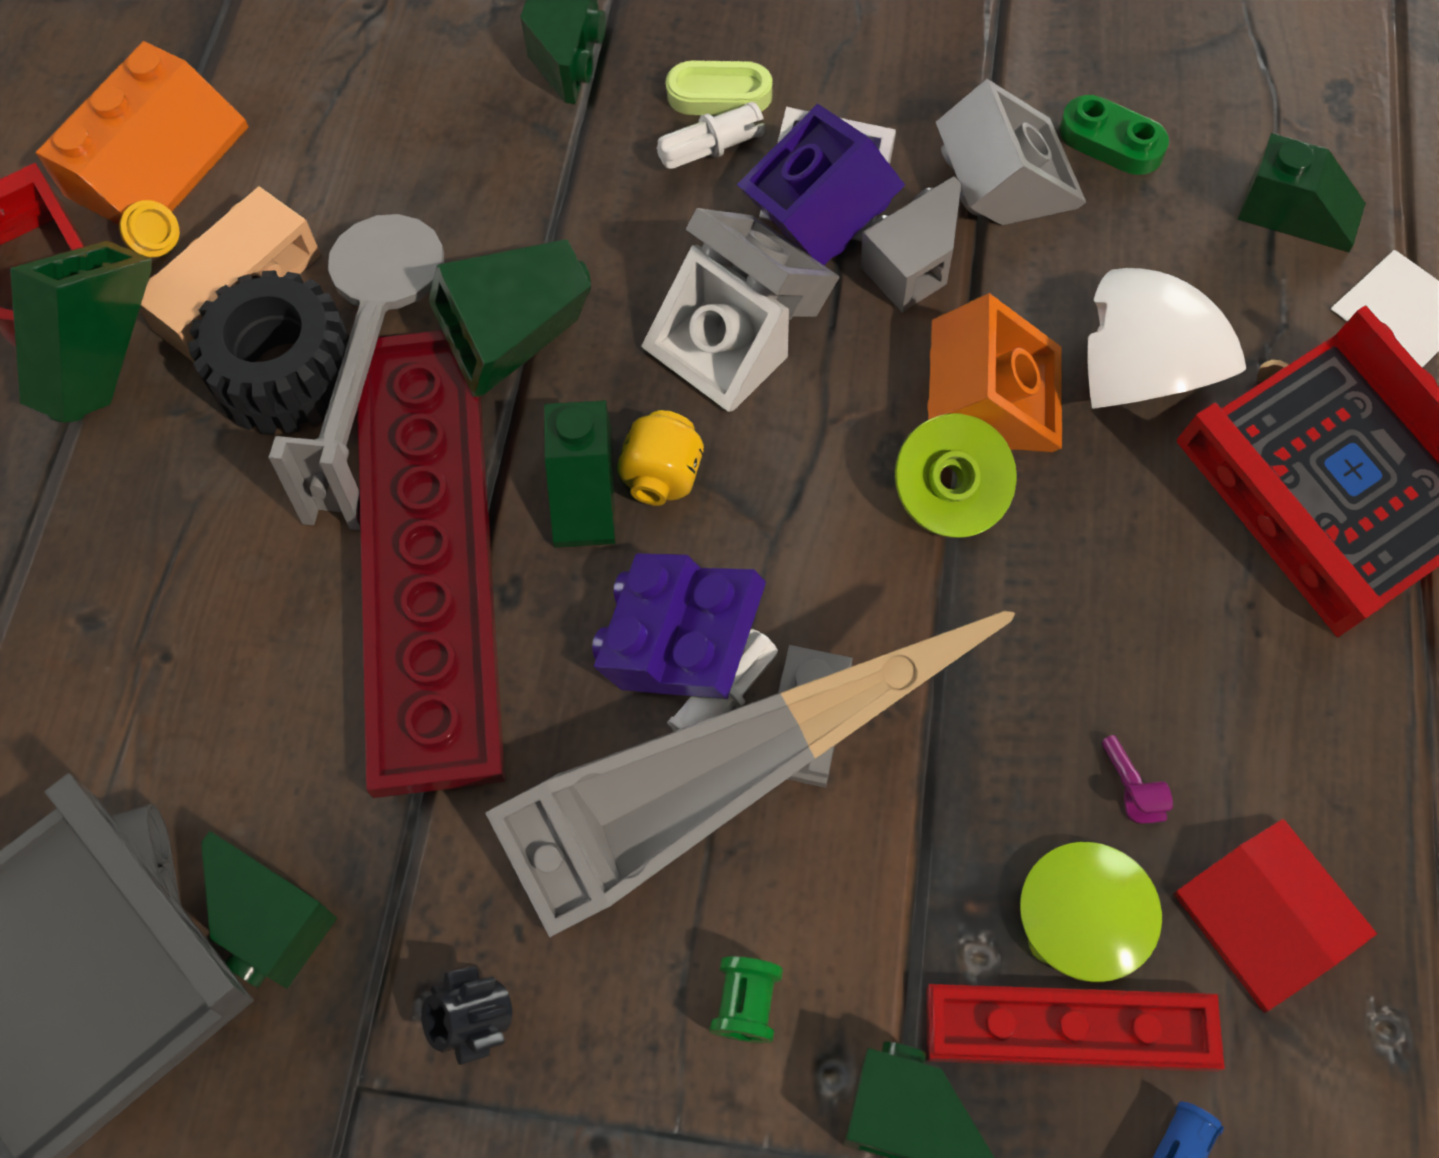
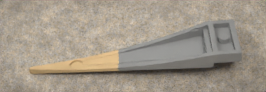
[485,611,1015,937]

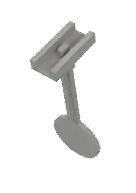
[268,214,444,530]

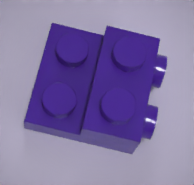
[592,553,766,699]

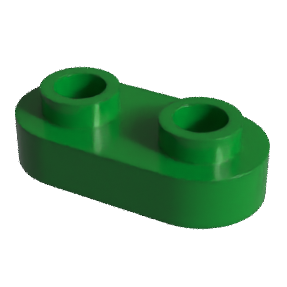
[1060,95,1169,175]

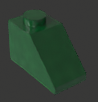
[1237,133,1366,253]
[544,400,616,548]
[201,831,337,989]
[843,1042,995,1158]

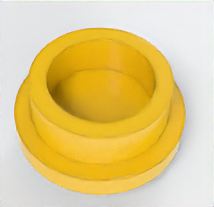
[119,200,179,258]

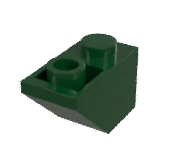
[520,0,606,105]

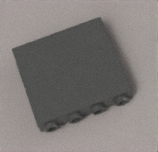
[0,773,254,1158]

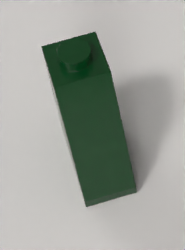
[429,239,591,397]
[10,241,152,423]

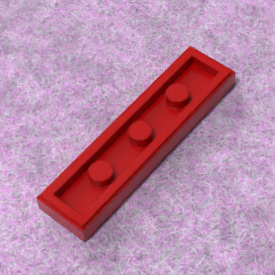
[926,984,1225,1072]

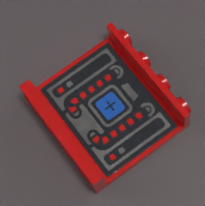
[1176,305,1439,638]

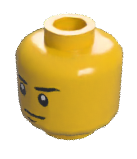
[617,410,704,506]

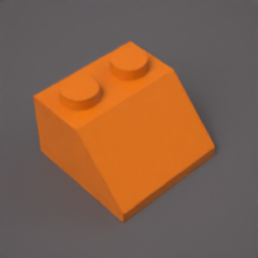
[927,293,1062,452]

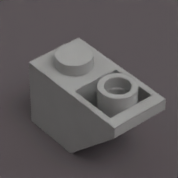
[860,176,961,312]

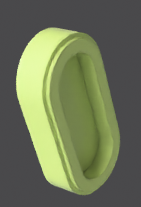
[666,61,773,115]

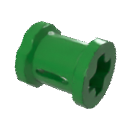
[709,956,783,1044]

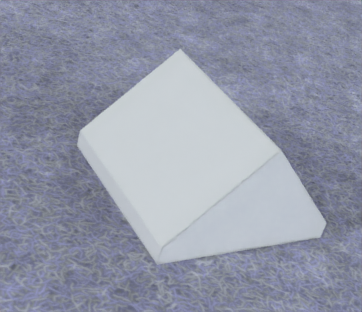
[641,245,789,412]

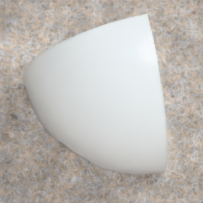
[1088,268,1247,408]

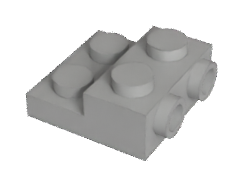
[686,208,840,320]

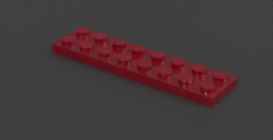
[358,330,505,798]

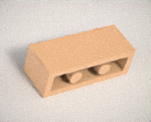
[139,186,321,362]

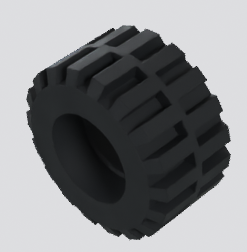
[188,270,349,435]

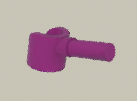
[1101,735,1173,824]

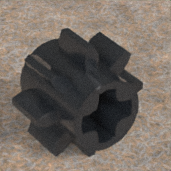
[421,966,513,1065]

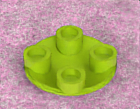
[1020,842,1162,982]

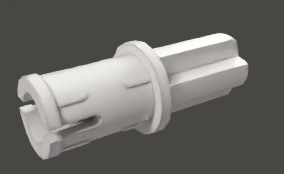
[657,102,765,169]
[667,629,778,731]

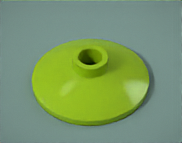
[895,413,1017,538]

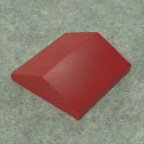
[1173,818,1377,1013]

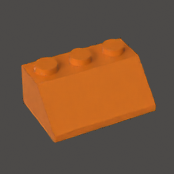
[35,41,249,225]

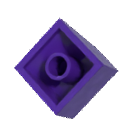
[737,103,905,265]

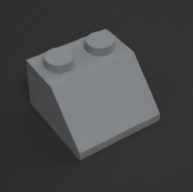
[936,79,1086,225]

